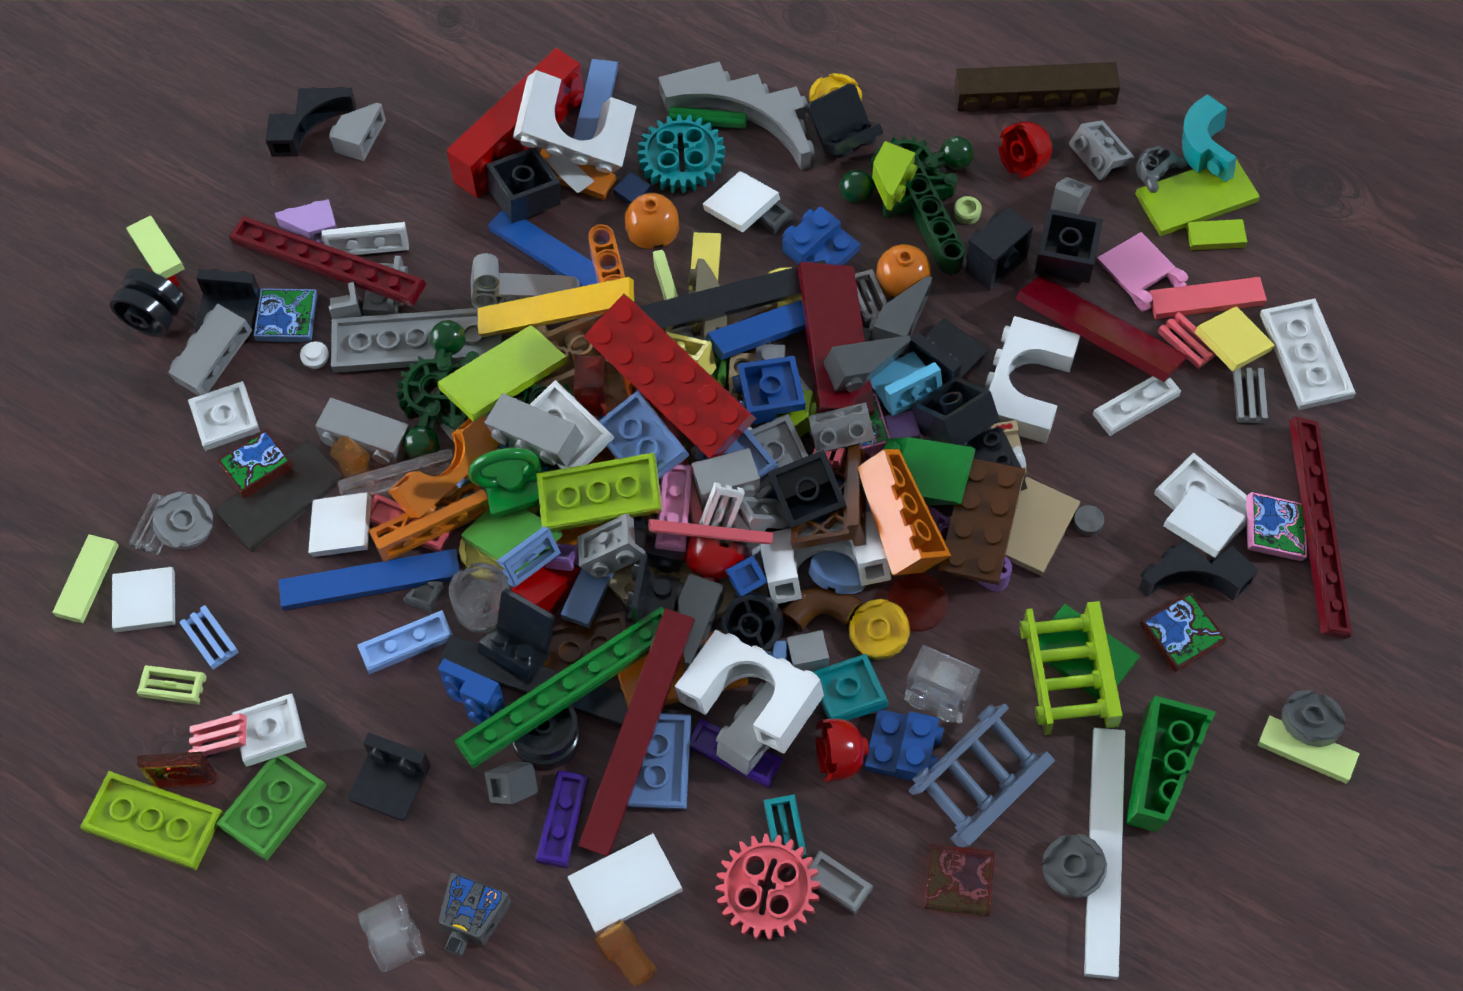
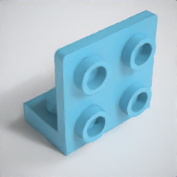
[871,352,942,417]

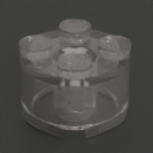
[449,563,511,633]
[358,894,426,973]

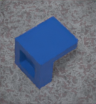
[726,556,767,599]

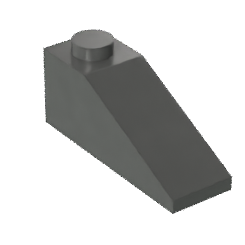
[868,276,933,355]
[823,335,911,392]
[675,574,724,671]

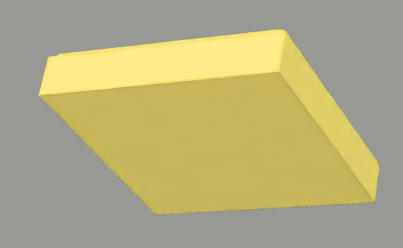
[1195,306,1275,372]

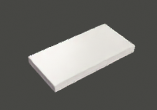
[1260,299,1356,410]

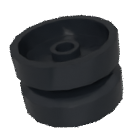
[109,268,185,337]
[512,704,580,770]

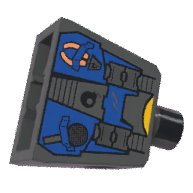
[438,872,512,957]

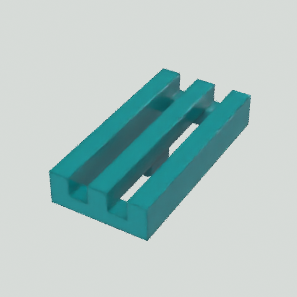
[764,794,807,863]

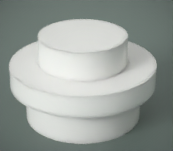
[300,342,329,369]

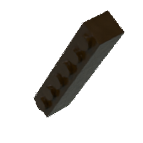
[954,62,1120,111]

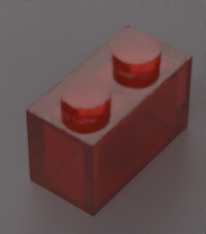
[574,356,609,417]

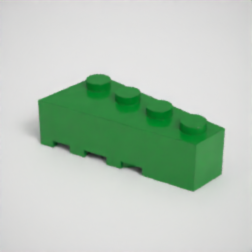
[1126,696,1216,832]

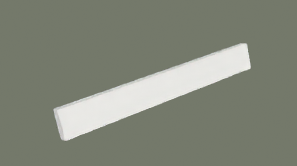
[1084,727,1125,980]

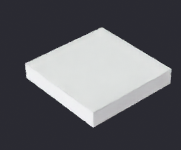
[703,171,780,232]
[188,381,260,451]
[1163,486,1245,558]
[309,492,371,557]
[112,567,175,633]
[232,693,306,767]

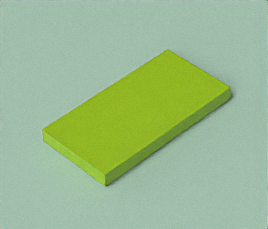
[1135,155,1260,236]
[438,325,567,422]
[536,453,663,532]
[80,771,224,870]

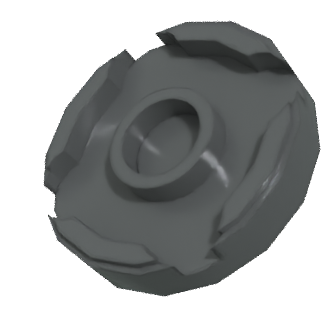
[1281,690,1345,747]
[1042,834,1107,899]

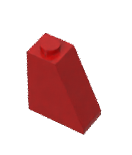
[511,565,580,615]

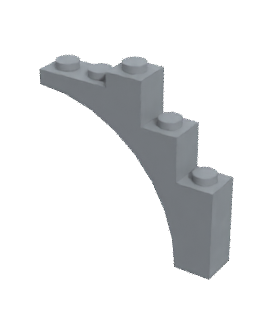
[659,61,815,170]

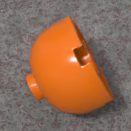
[625,193,679,249]
[876,244,931,298]

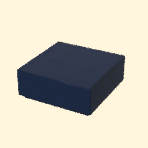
[613,172,652,205]

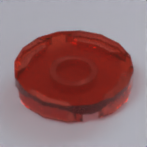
[888,573,948,632]

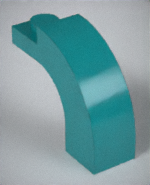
[1181,94,1236,182]

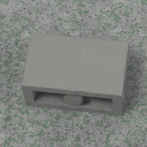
[692,448,760,508]

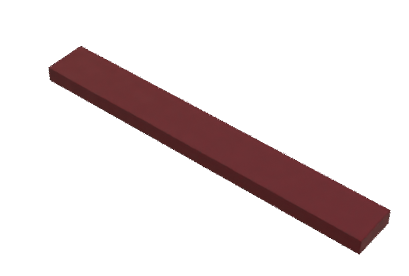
[229,216,427,307]
[1289,416,1352,639]
[578,608,695,856]

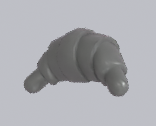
[1136,146,1187,193]

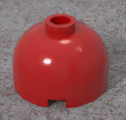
[998,121,1052,178]
[685,536,746,583]
[815,719,869,782]

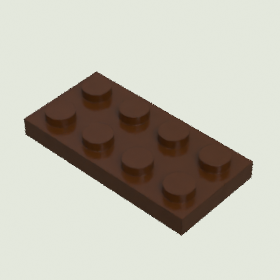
[939,459,1025,585]

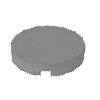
[153,492,213,550]

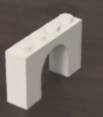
[513,70,636,174]
[985,316,1080,443]
[760,511,891,604]
[675,630,824,754]

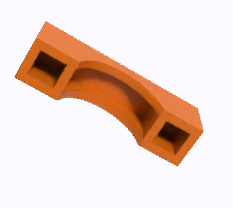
[388,415,501,518]

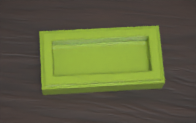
[1186,219,1247,251]

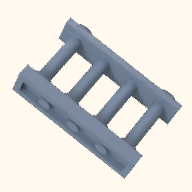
[908,704,1055,848]

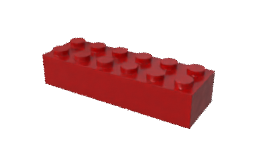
[446,48,584,199]
[583,293,756,458]

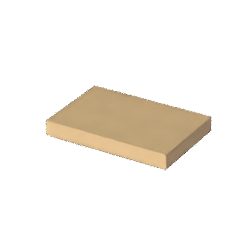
[1006,477,1081,576]

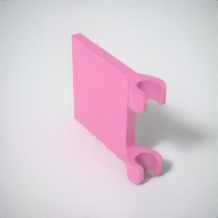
[1097,232,1188,312]

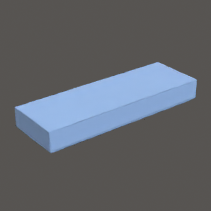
[357,610,453,674]

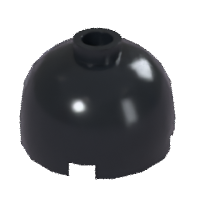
[721,593,784,651]

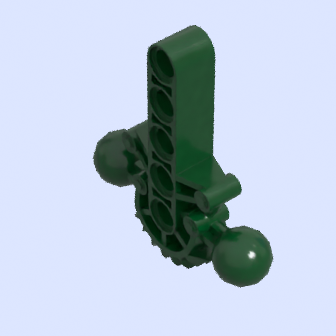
[839,135,974,275]
[396,320,547,462]

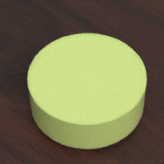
[953,196,982,224]

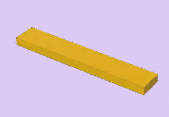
[478,277,634,337]

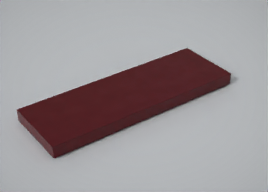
[798,262,875,416]
[1016,275,1187,382]

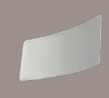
[546,155,594,193]

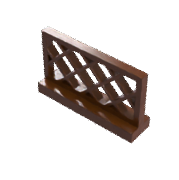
[790,443,867,550]

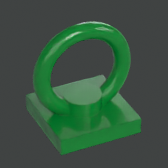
[468,448,544,519]

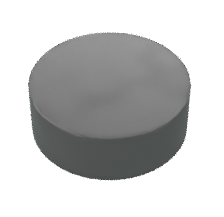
[1073,505,1104,536]

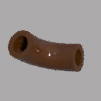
[781,585,862,633]

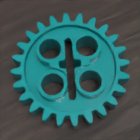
[637,114,725,193]

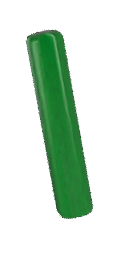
[668,107,747,129]

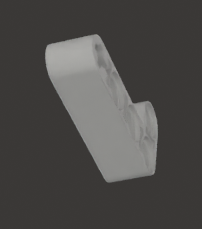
[471,253,580,309]

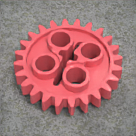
[715,834,821,941]

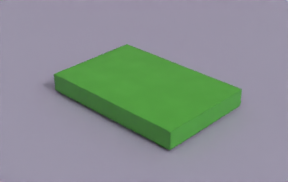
[461,508,563,573]
[216,755,326,861]

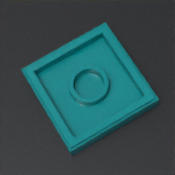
[812,654,889,721]

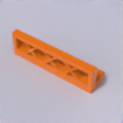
[368,482,489,562]

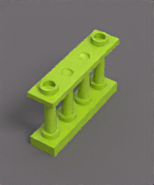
[1020,601,1123,735]

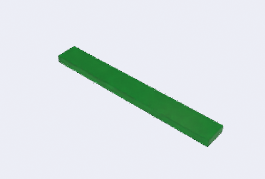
[455,606,664,768]

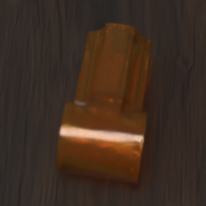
[330,436,370,486]
[594,919,657,988]

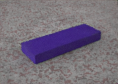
[690,718,783,788]
[536,770,589,868]

